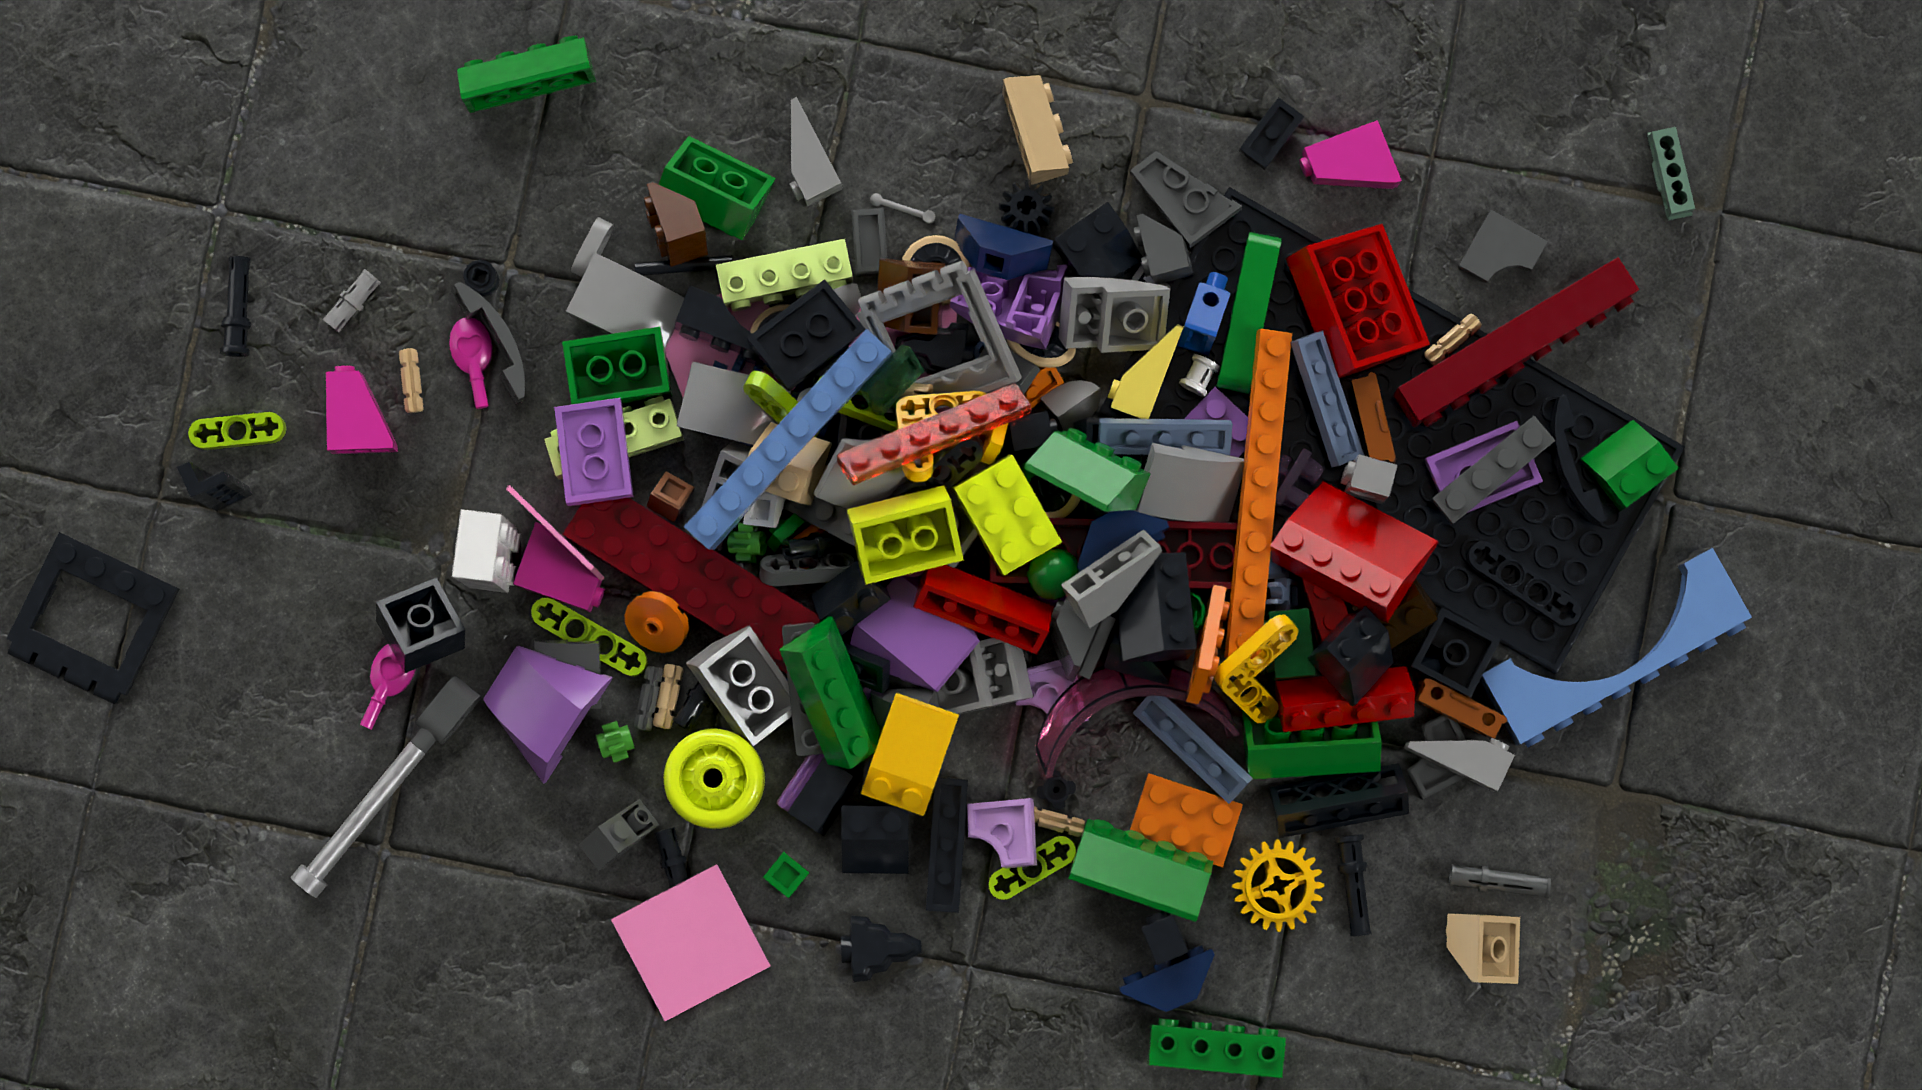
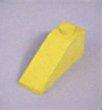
[1107,324,1184,419]

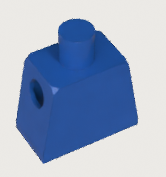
[1177,272,1231,356]

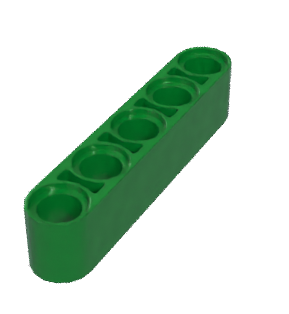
[1216,232,1282,394]

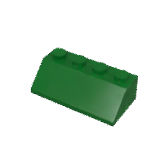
[457,36,596,113]
[779,616,881,769]
[1242,704,1382,779]
[1068,818,1213,922]

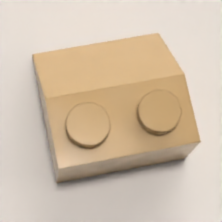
[747,422,832,506]

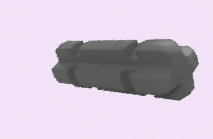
[634,666,663,731]

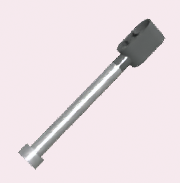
[290,675,481,898]

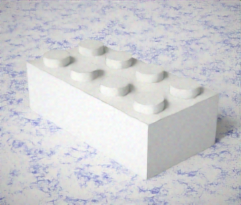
[452,509,521,593]

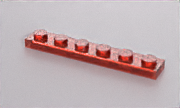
[837,383,1031,486]

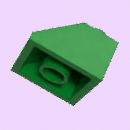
[1580,420,1679,512]

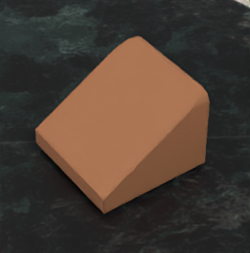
[647,471,694,521]

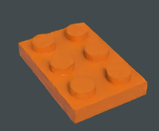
[1186,585,1230,705]
[1130,773,1243,867]

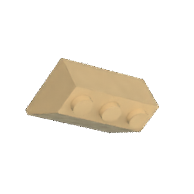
[1002,75,1073,185]

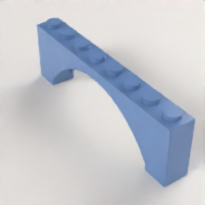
[684,329,894,550]
[1480,548,1752,748]

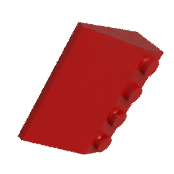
[1286,224,1430,378]
[1270,481,1438,623]

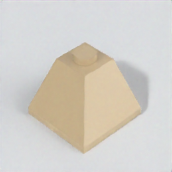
[1446,914,1520,984]

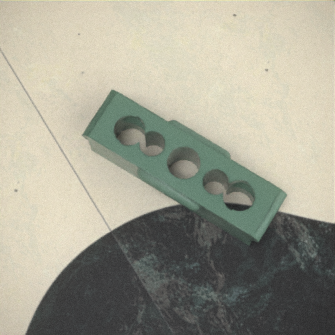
[1647,127,1695,221]

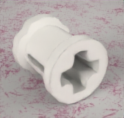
[1179,354,1220,397]

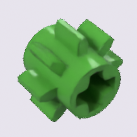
[727,523,767,563]
[596,721,635,763]

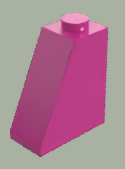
[1299,120,1402,189]
[326,366,398,454]
[513,522,605,613]

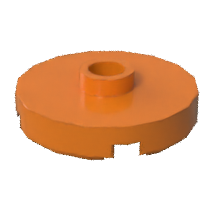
[624,591,689,653]

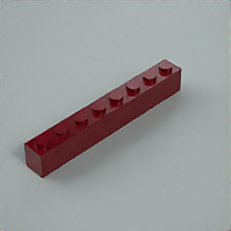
[1393,257,1640,428]

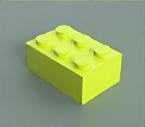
[952,455,1062,575]
[847,485,964,584]

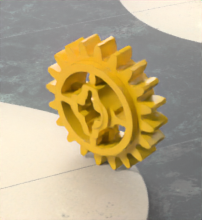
[1231,839,1324,932]

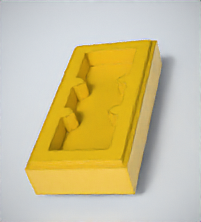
[980,393,1013,465]

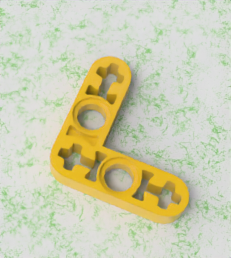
[896,391,992,482]
[1214,615,1298,723]

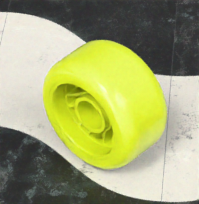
[664,728,765,829]

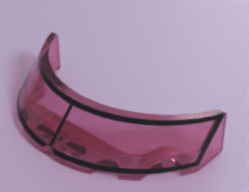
[1035,665,1239,780]

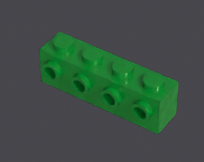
[1147,1018,1286,1078]

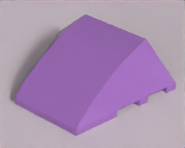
[950,265,1067,349]
[850,574,980,692]
[483,646,613,784]

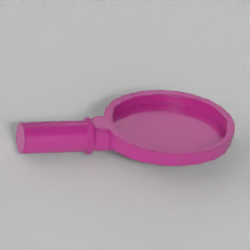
[449,318,493,409]
[360,644,416,730]

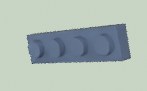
[1290,331,1364,467]
[1098,418,1233,455]
[1133,688,1253,804]

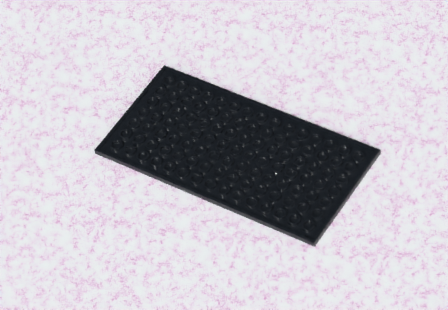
[1099,187,1685,674]

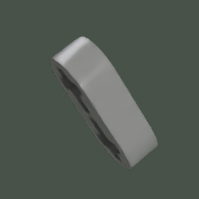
[571,217,614,277]

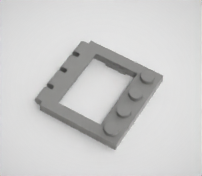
[857,261,1022,415]

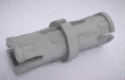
[323,269,381,332]

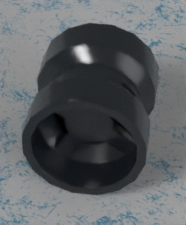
[463,260,500,297]

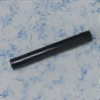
[635,255,733,276]

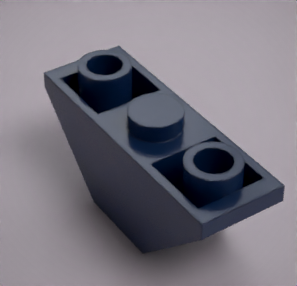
[954,214,1053,280]
[1077,510,1169,572]
[1118,945,1214,1012]

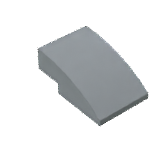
[566,253,684,348]
[1058,277,1170,353]
[677,362,792,445]
[813,439,923,509]
[1136,443,1245,522]
[937,638,1033,714]

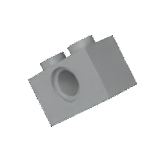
[1340,454,1398,504]

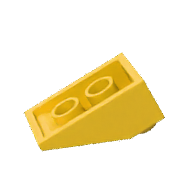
[861,693,959,816]

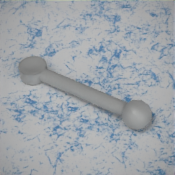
[870,193,936,224]

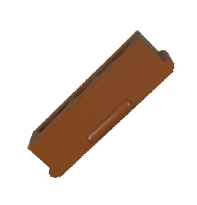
[1352,372,1396,464]
[1415,678,1507,739]

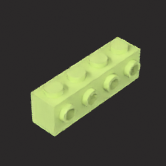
[716,239,853,311]
[544,396,684,480]

